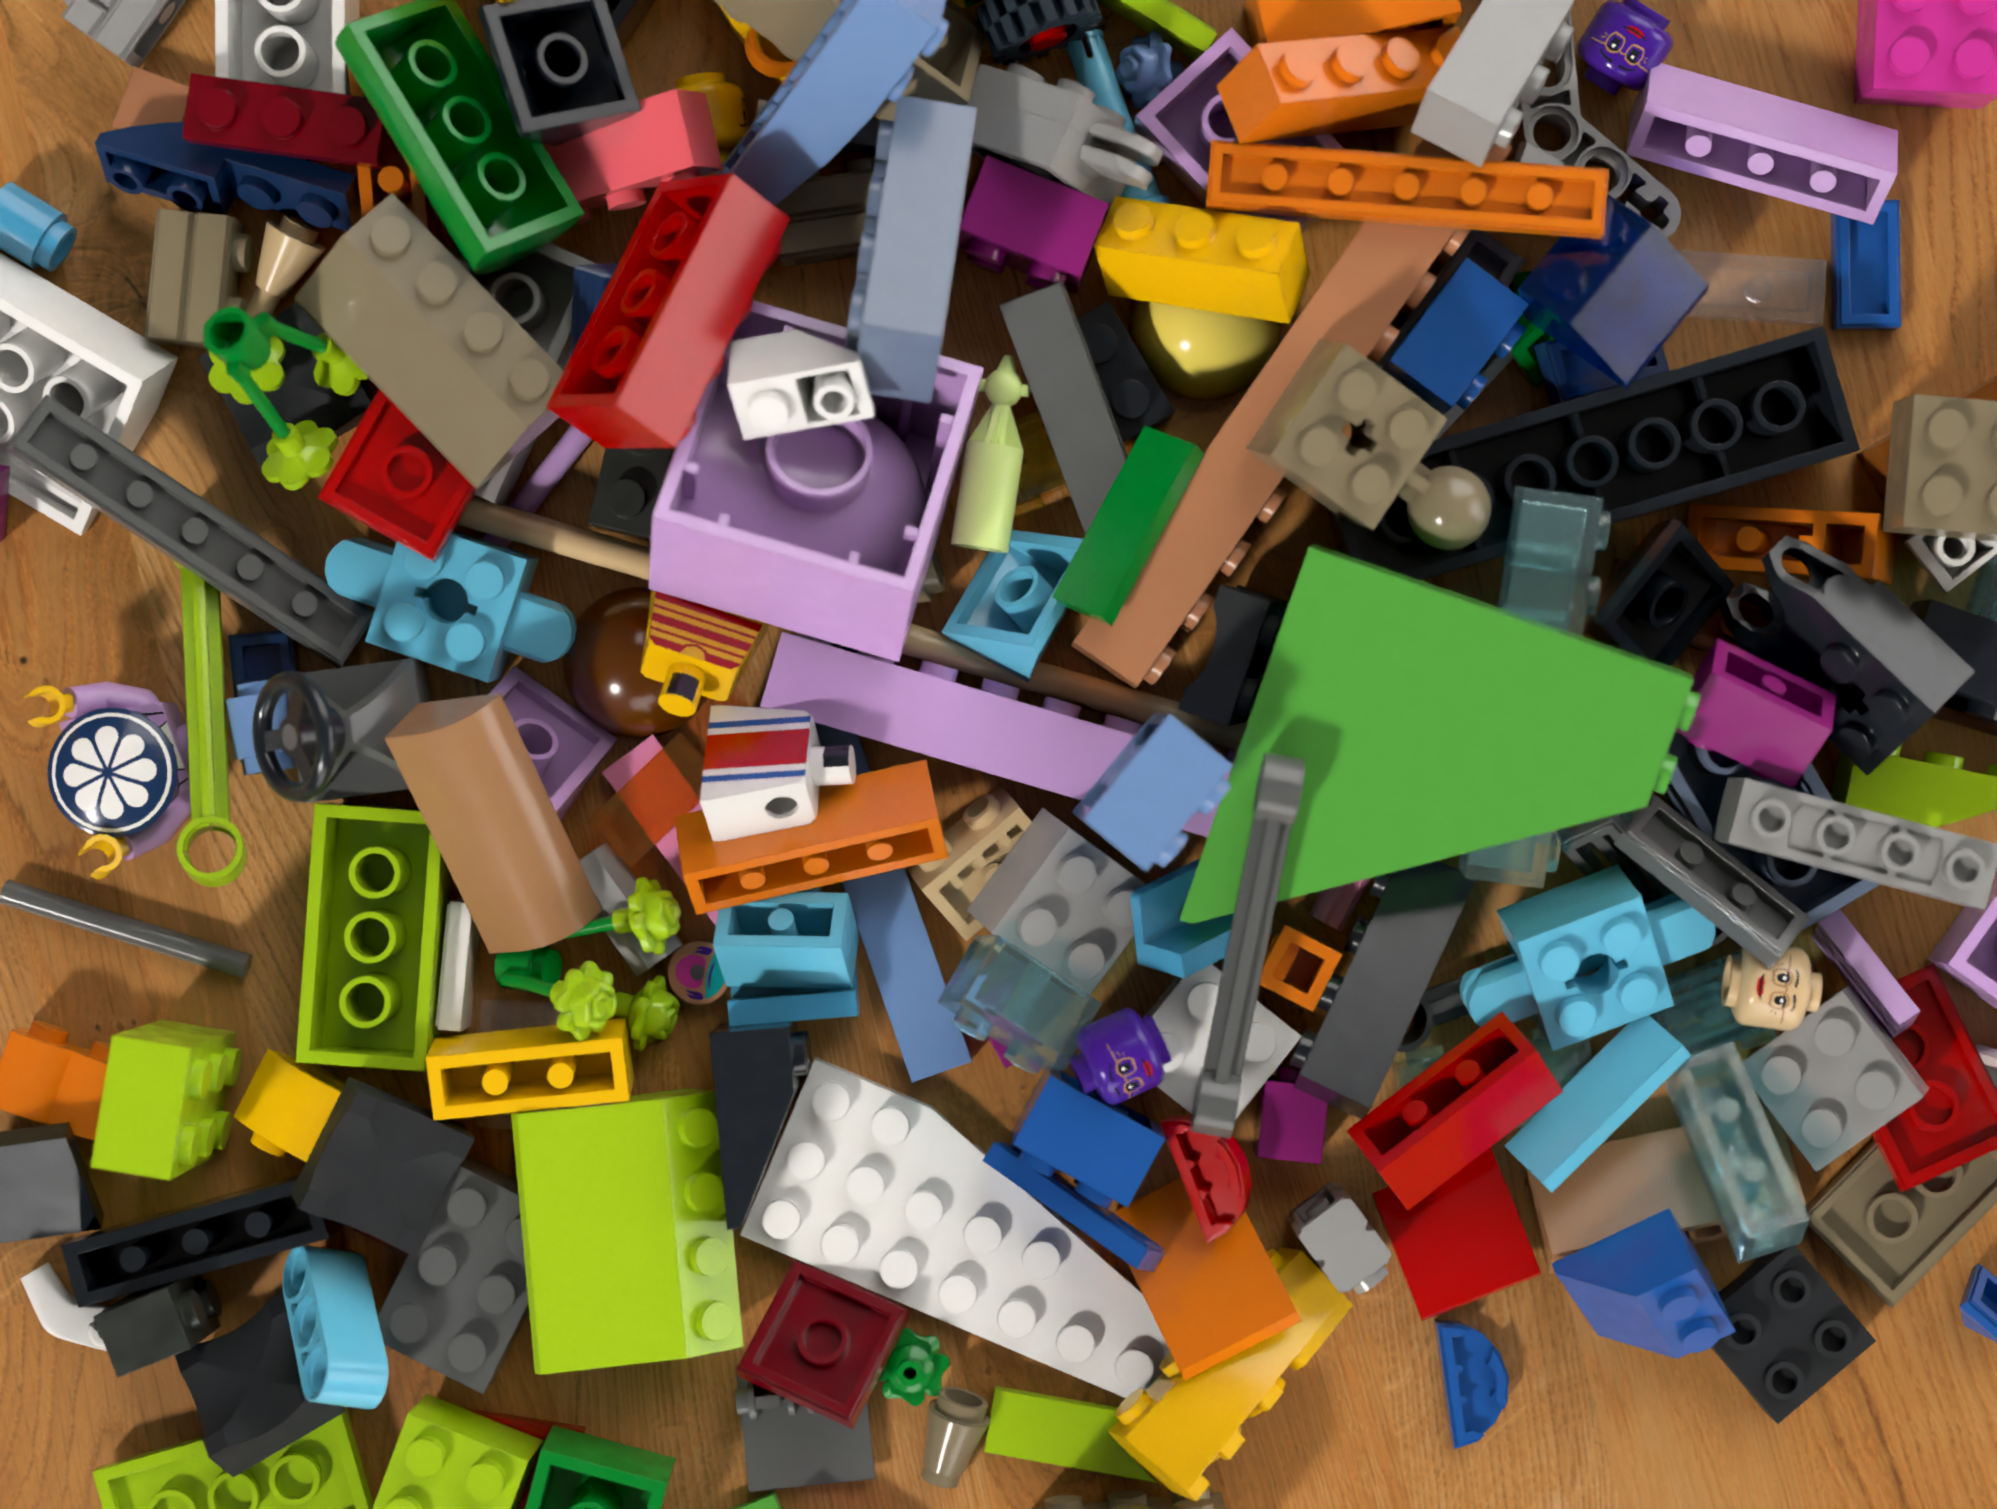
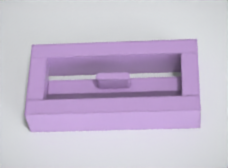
[1812,909,1920,1039]

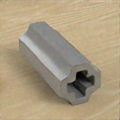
[579,841,683,977]

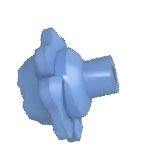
[1116,31,1184,109]

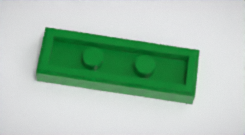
[1052,426,1205,626]

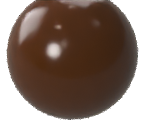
[563,587,707,739]

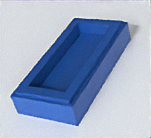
[1830,200,1901,331]

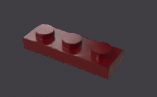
[182,73,386,169]

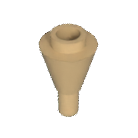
[246,215,326,318]

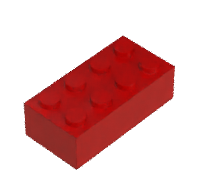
[546,173,790,448]

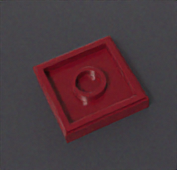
[736,1259,910,1429]

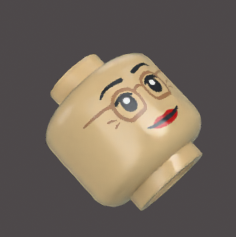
[1721,946,1823,1031]

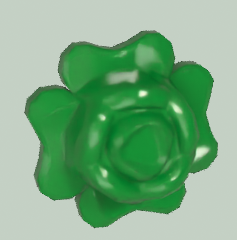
[878,1328,950,1406]

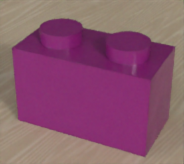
[1675,638,1836,788]

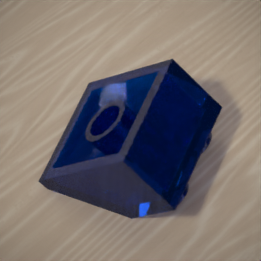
[1518,194,1708,389]

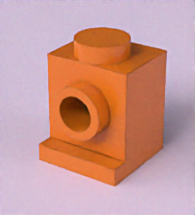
[1260,924,1343,1012]

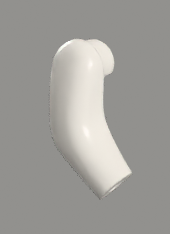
[20,1262,109,1351]

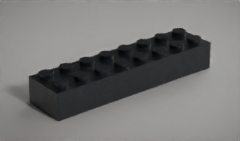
[1326,326,1860,581]

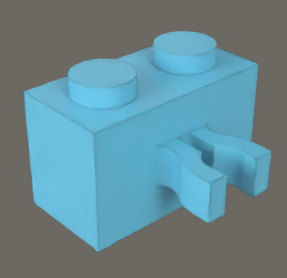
[713,887,859,989]

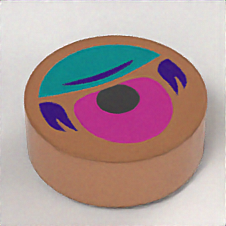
[667,940,728,1005]

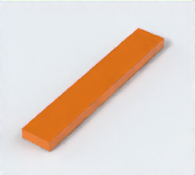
[1206,140,1609,239]

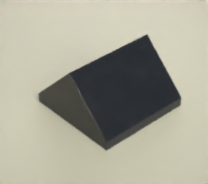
[478,0,641,146]
[1577,518,1735,667]

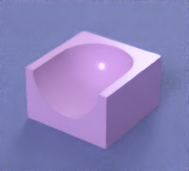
[649,301,984,662]

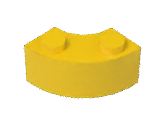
[233,1048,346,1162]

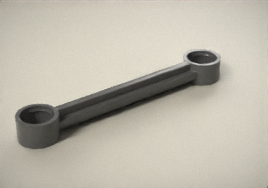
[1190,752,1305,1139]

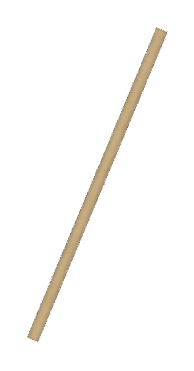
[457,496,1248,752]

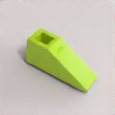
[1831,745,1997,828]

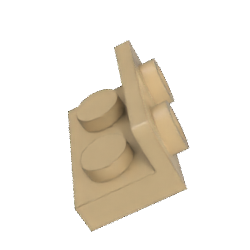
[906,786,1032,941]

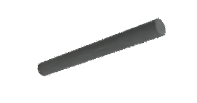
[0,880,252,979]

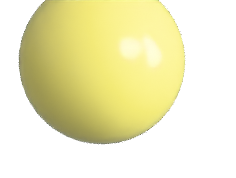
[1129,299,1281,400]

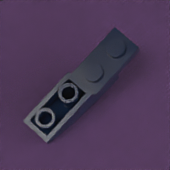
[95,122,362,231]

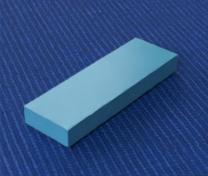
[1504,1015,1691,1193]

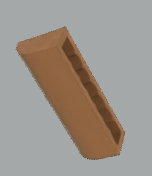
[384,693,602,954]
[1526,1109,1806,1274]

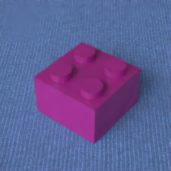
[958,155,1109,294]

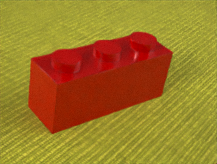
[1346,1011,1563,1210]

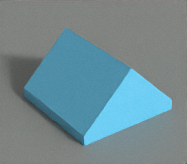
[942,530,1083,682]

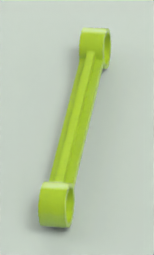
[172,560,248,887]

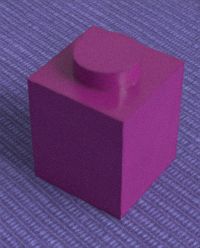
[1252,1065,1328,1164]

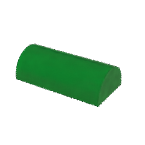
[335,0,585,275]

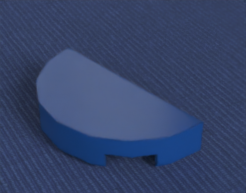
[1434,1320,1509,1449]

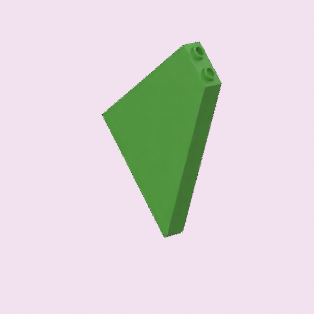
[1179,543,1701,924]

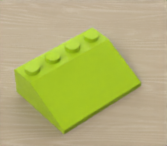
[511,1088,744,1375]

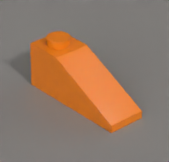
[1687,504,1897,585]

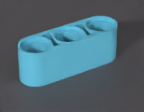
[282,1245,389,1410]

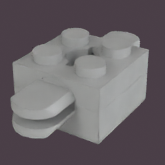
[966,63,1163,213]

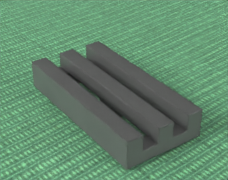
[1556,813,1674,904]

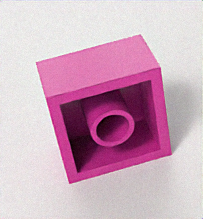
[1854,0,1997,109]

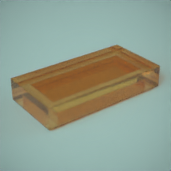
[587,733,705,868]

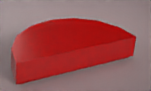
[1160,1114,1252,1243]

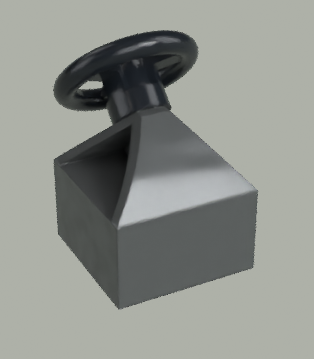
[252,658,432,803]

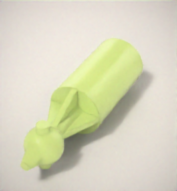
[951,355,1031,553]

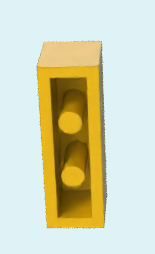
[1093,196,1310,324]
[426,1018,634,1120]

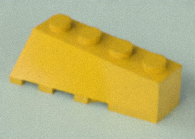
[1107,1247,1353,1501]

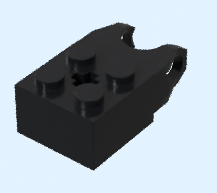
[1719,536,1975,776]

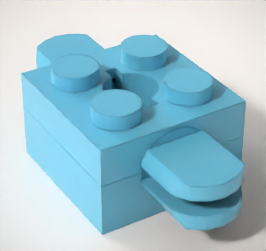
[325,530,577,683]
[1460,864,1716,1051]

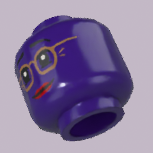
[1576,0,1673,96]
[1069,1008,1171,1105]

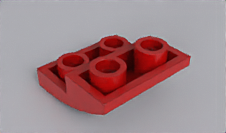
[1372,1147,1541,1321]

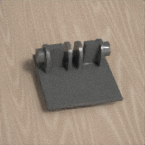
[735,1364,876,1492]

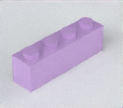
[1626,63,1898,225]

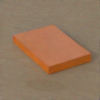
[1113,1178,1302,1381]

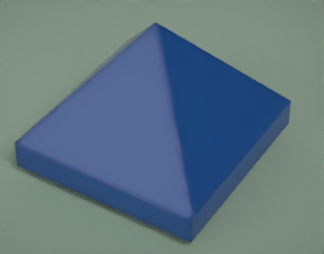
[1960,1263,1997,1342]

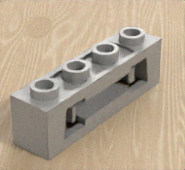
[1712,777,1997,910]

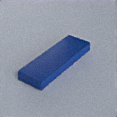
[982,1141,1166,1272]

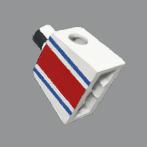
[699,705,856,842]

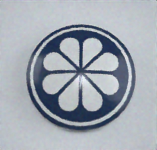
[48,708,180,837]

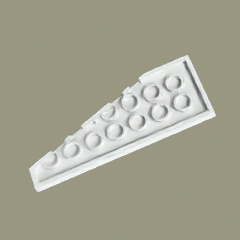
[740,1057,1170,1398]

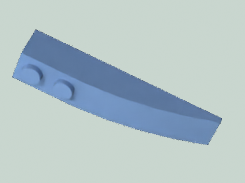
[715,0,949,205]

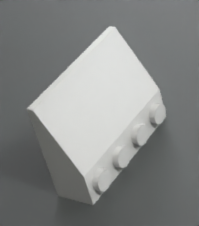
[0,253,178,536]

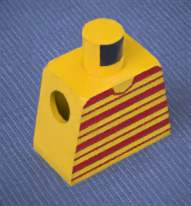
[640,590,769,717]

